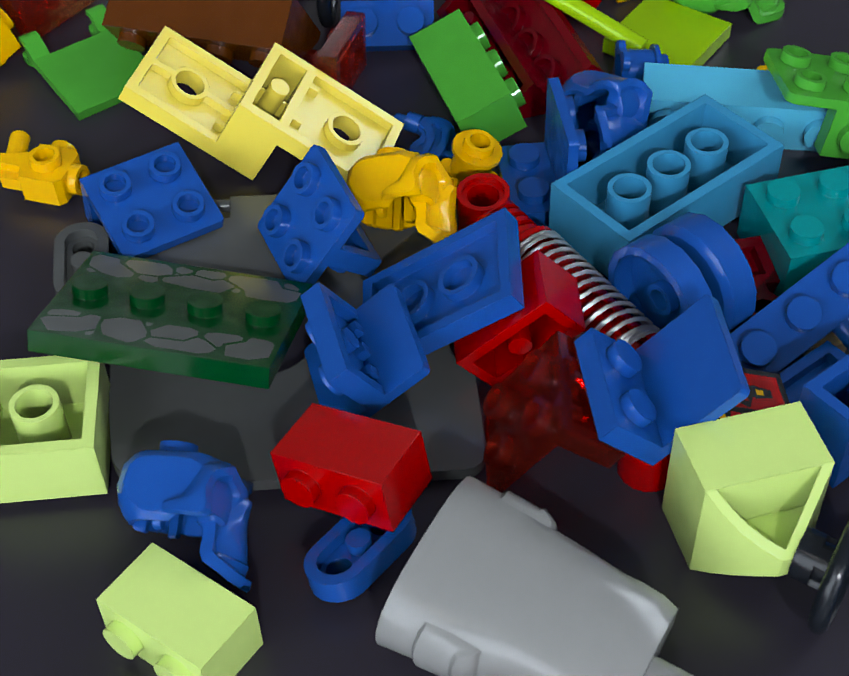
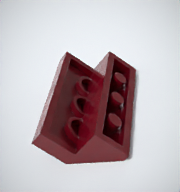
[436,0,604,119]

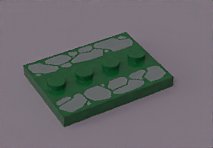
[27,251,312,389]

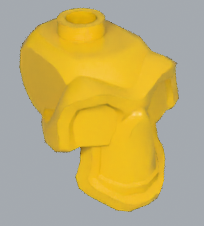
[346,147,459,243]

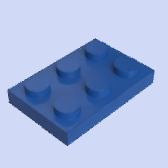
[362,207,525,355]

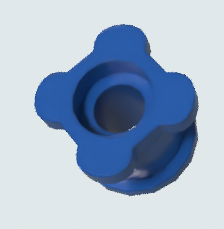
[612,40,669,81]

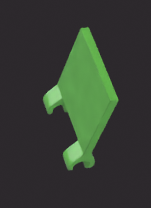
[18,4,144,121]

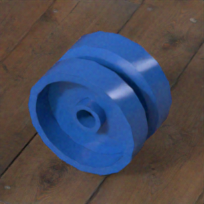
[608,212,757,333]

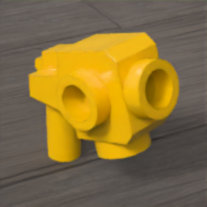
[0,130,90,206]

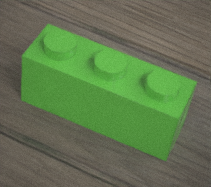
[409,9,527,142]

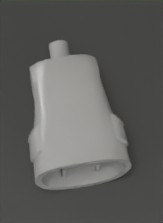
[375,476,695,676]

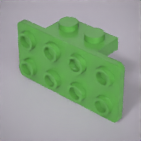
[763,45,849,159]

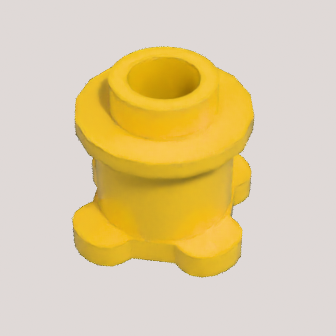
[441,129,503,185]

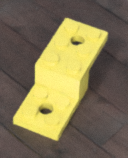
[118,26,404,182]

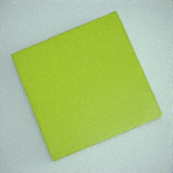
[602,0,732,66]

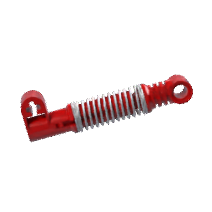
[456,173,671,492]

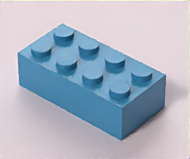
[549,94,784,278]

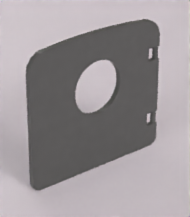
[109,195,487,490]

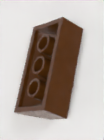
[102,0,321,68]

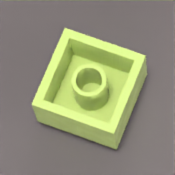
[0,355,111,504]

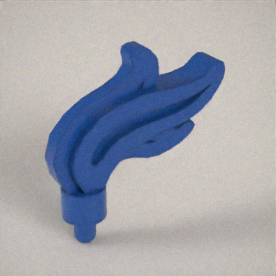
[394,111,456,162]

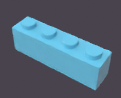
[643,62,828,152]

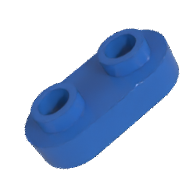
[303,509,417,603]

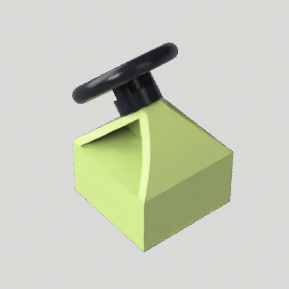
[662,401,849,635]

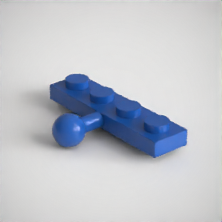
[730,243,849,373]

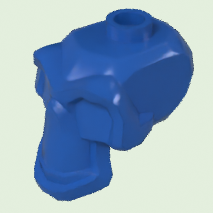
[562,70,653,159]
[117,440,254,593]

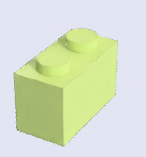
[96,542,263,676]

